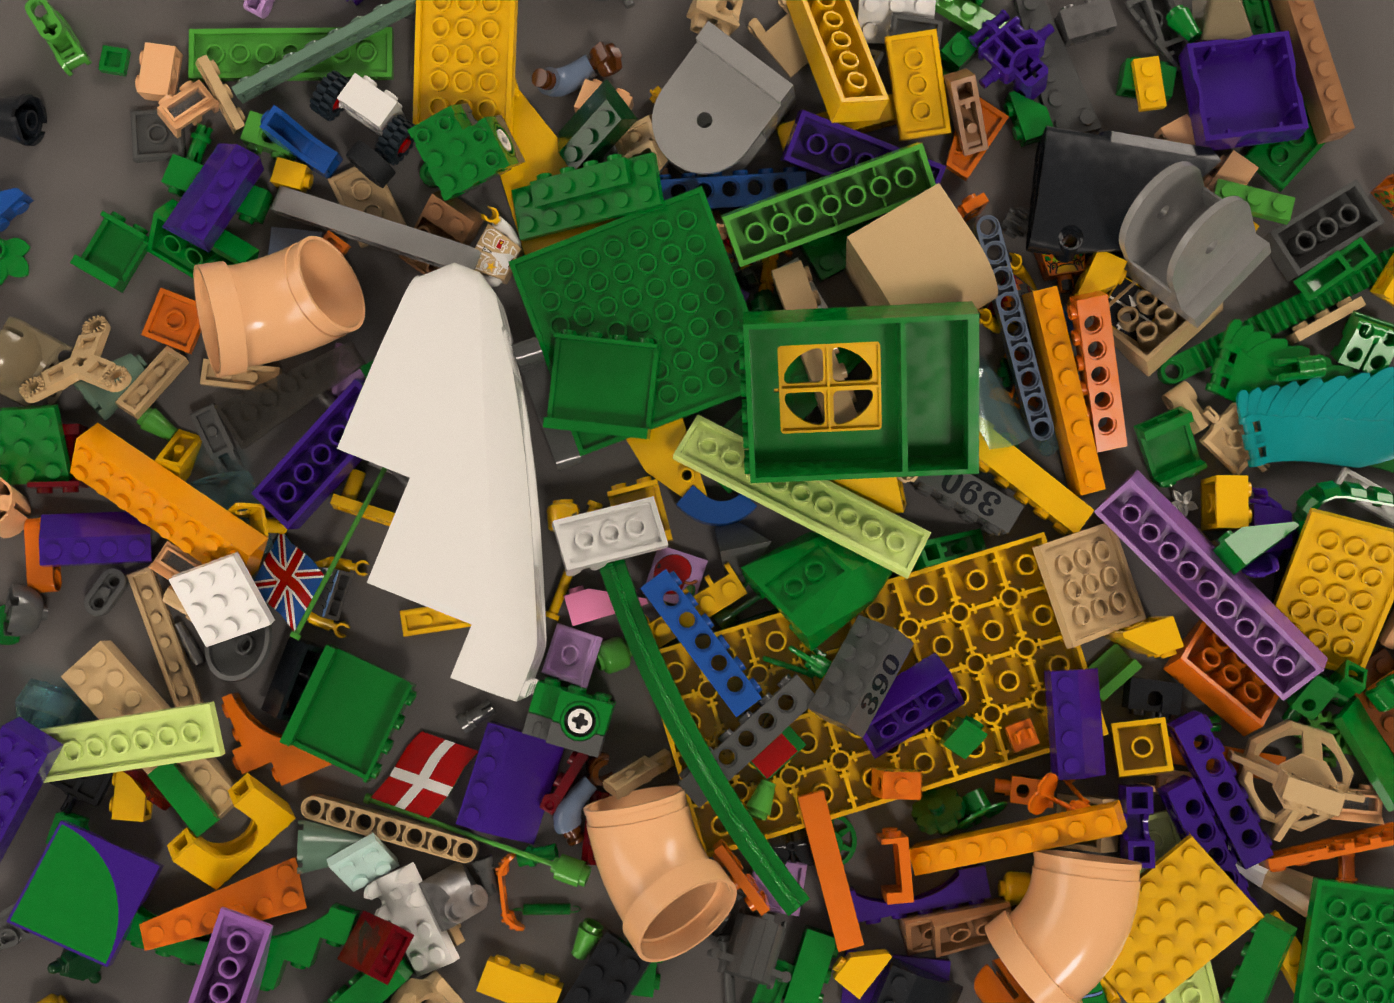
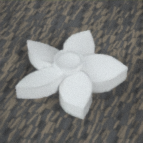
[1171,490,1198,517]

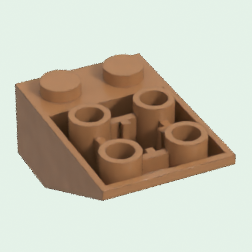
[399,190,484,274]

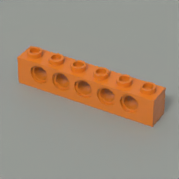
[1067,291,1128,453]

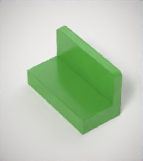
[1088,644,1142,701]

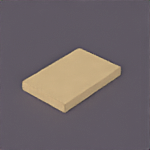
[328,166,407,248]

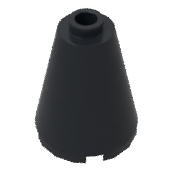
[0,94,47,146]

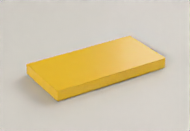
[884,29,951,142]

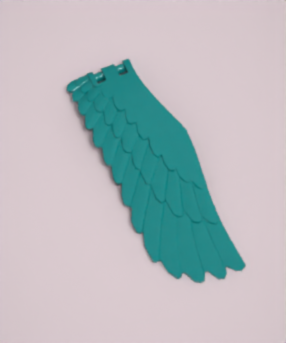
[1236,367,1394,468]

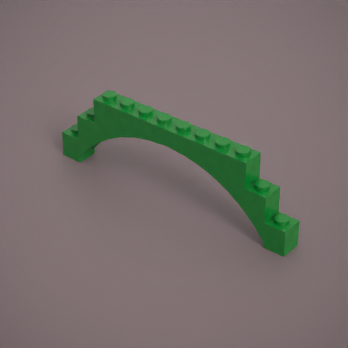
[45,811,360,991]

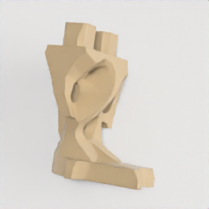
[686,0,743,36]
[390,970,465,1003]

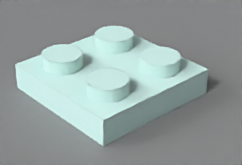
[327,833,400,892]

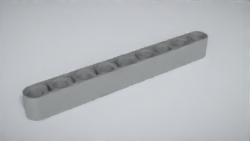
[270,186,481,270]

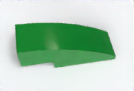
[1293,237,1377,302]

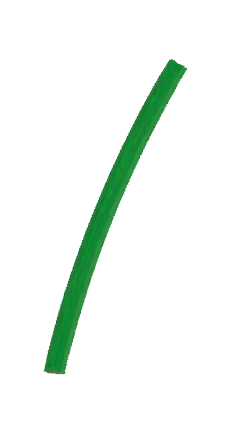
[600,559,810,916]

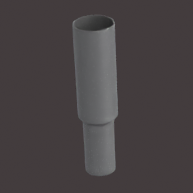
[174,621,206,667]

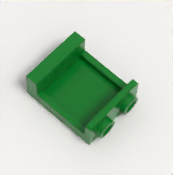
[70,210,149,293]
[1133,406,1208,488]

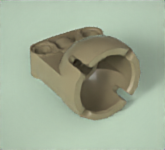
[0,316,74,406]

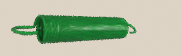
[513,903,581,915]

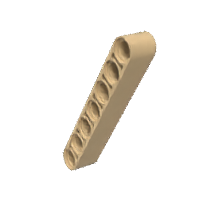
[301,794,480,863]

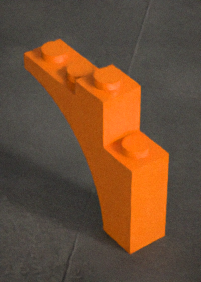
[222,692,332,786]

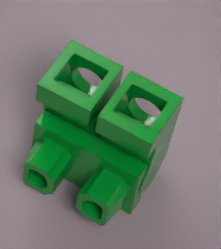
[1330,311,1394,375]

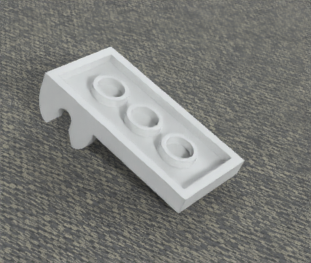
[552,496,668,576]
[364,862,460,977]

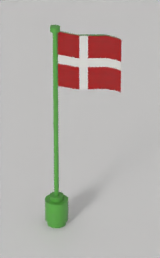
[363,731,592,887]

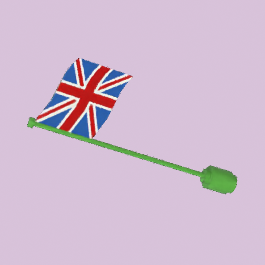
[254,467,387,641]

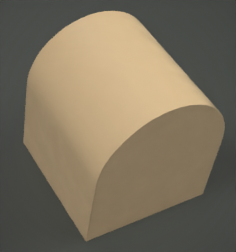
[846,183,998,310]

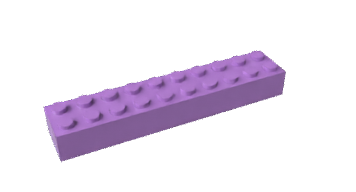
[1094,470,1328,701]

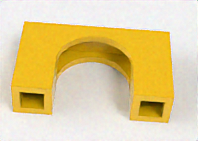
[167,773,296,890]

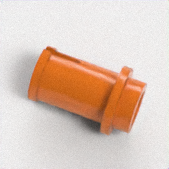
[1336,854,1358,883]

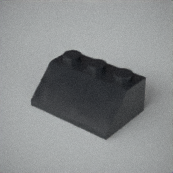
[261,636,325,721]

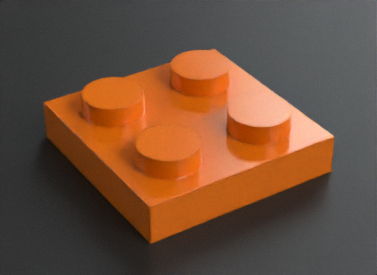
[141,288,201,355]

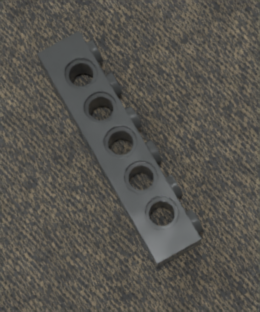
[678,674,815,808]

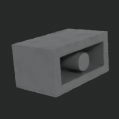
[1055,0,1117,47]

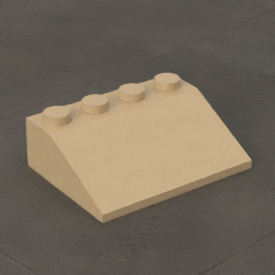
[1091,280,1223,377]

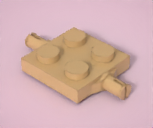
[1199,403,1270,475]

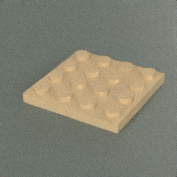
[1032,523,1147,649]

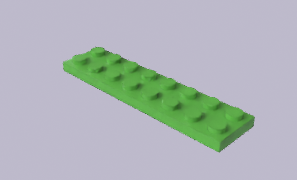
[188,27,394,82]

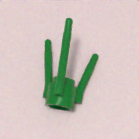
[762,624,832,679]

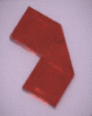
[123,768,172,811]

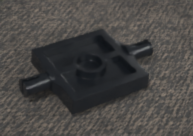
[50,772,114,814]

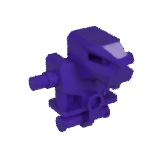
[968,9,1055,100]

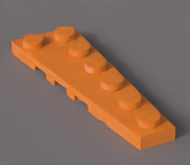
[1258,821,1394,872]
[139,856,307,951]

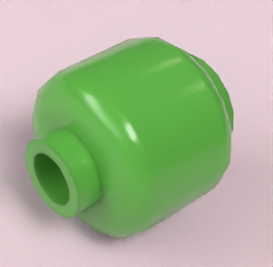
[595,636,632,674]

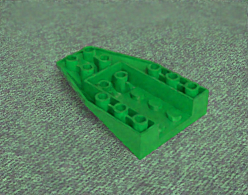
[741,531,893,651]

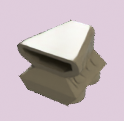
[1191,0,1253,43]

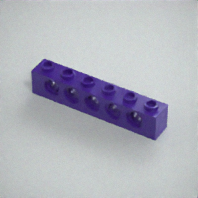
[1166,710,1274,869]
[1157,775,1260,910]

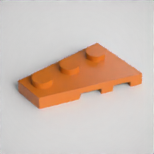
[945,97,1009,181]
[712,839,770,916]

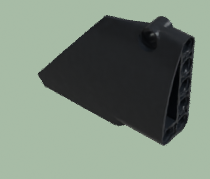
[1026,126,1221,263]

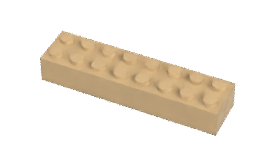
[61,640,237,830]

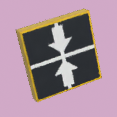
[1108,277,1164,341]

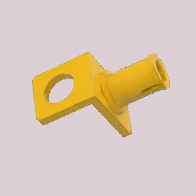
[228,502,287,537]

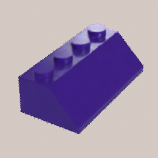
[163,143,264,253]
[39,511,153,567]
[861,653,965,759]
[1044,668,1106,780]

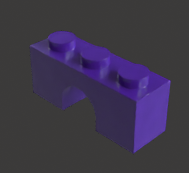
[1118,784,1155,868]

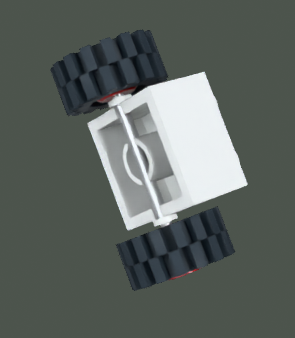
[310,70,415,166]

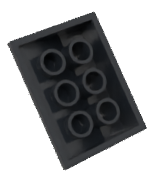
[870,957,963,1003]

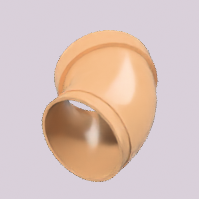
[193,236,365,378]
[583,785,737,962]
[985,849,1142,1003]

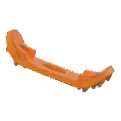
[495,853,525,931]

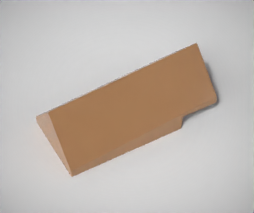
[898,897,1011,958]

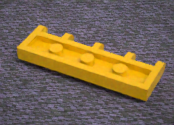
[645,562,748,648]

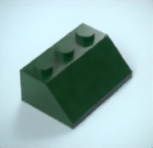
[558,80,638,170]

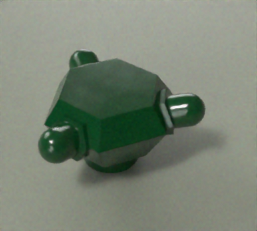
[47,948,102,984]

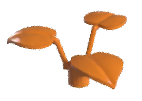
[1028,773,1090,815]

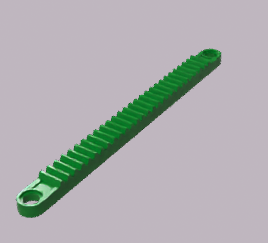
[1157,246,1394,385]

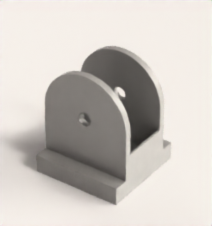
[652,21,797,177]
[1119,161,1271,328]

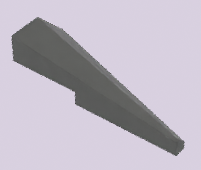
[1124,0,1189,81]

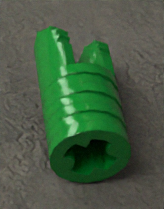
[1274,354,1326,382]

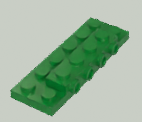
[512,152,665,241]

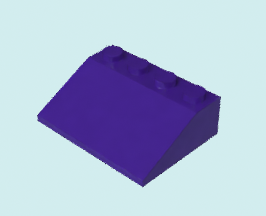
[456,721,564,845]

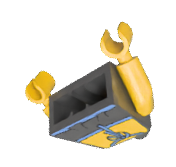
[307,556,369,638]

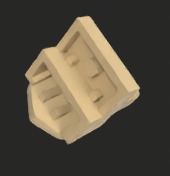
[615,114,669,175]

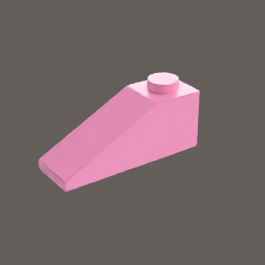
[564,585,649,626]

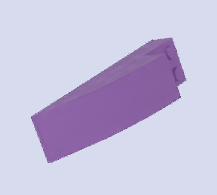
[188,906,274,1003]

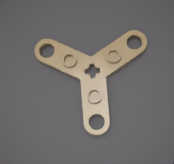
[19,315,132,403]

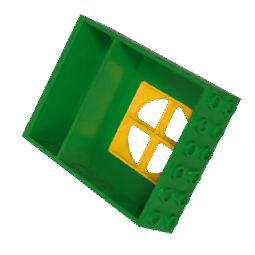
[738,301,979,483]

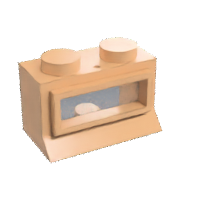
[157,80,219,139]
[148,541,202,580]
[1330,781,1384,825]

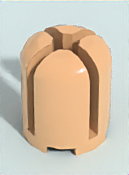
[0,477,31,538]

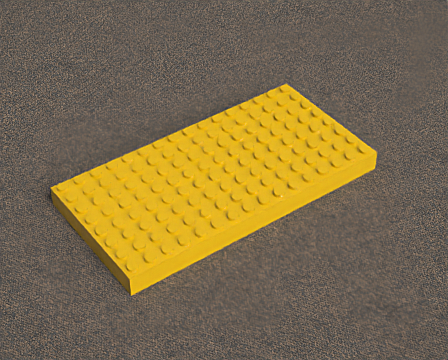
[660,532,1109,857]

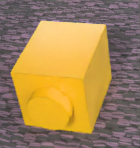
[270,157,314,193]

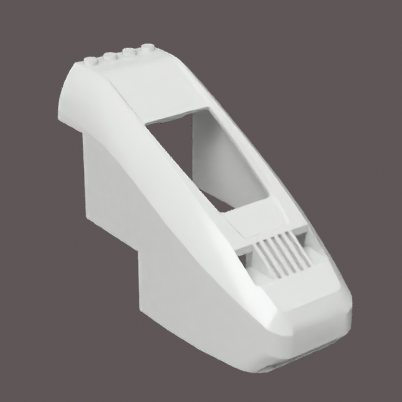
[337,262,547,702]

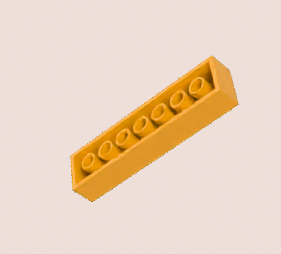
[70,423,268,577]

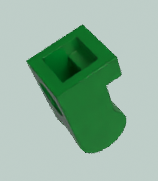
[1329,659,1368,707]

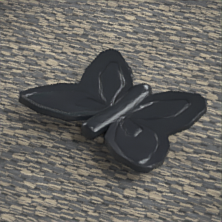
[768,828,815,866]

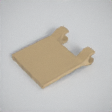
[747,0,809,78]

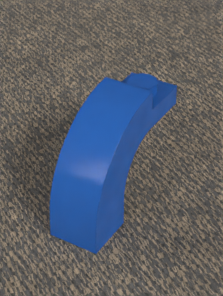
[676,485,757,526]

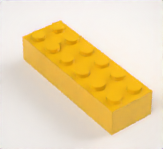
[786,0,889,123]

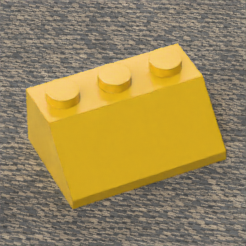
[1104,616,1184,658]

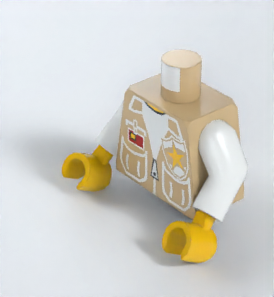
[475,206,524,287]

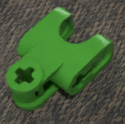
[25,0,92,76]

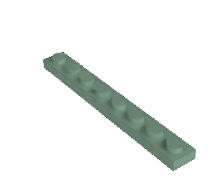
[231,0,416,104]

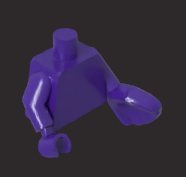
[1241,488,1300,578]

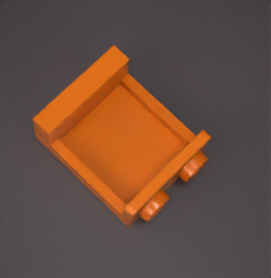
[876,827,914,905]

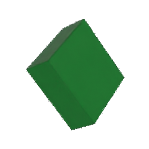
[98,45,131,77]

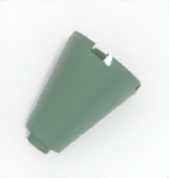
[73,353,148,422]
[297,820,364,874]

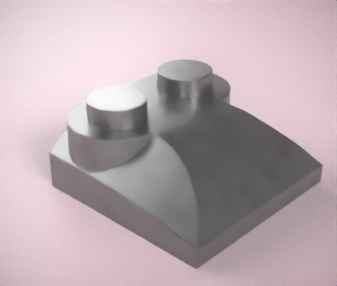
[418,862,488,932]

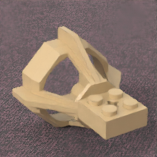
[1227,719,1366,842]

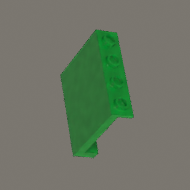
[543,329,660,440]
[279,644,417,783]

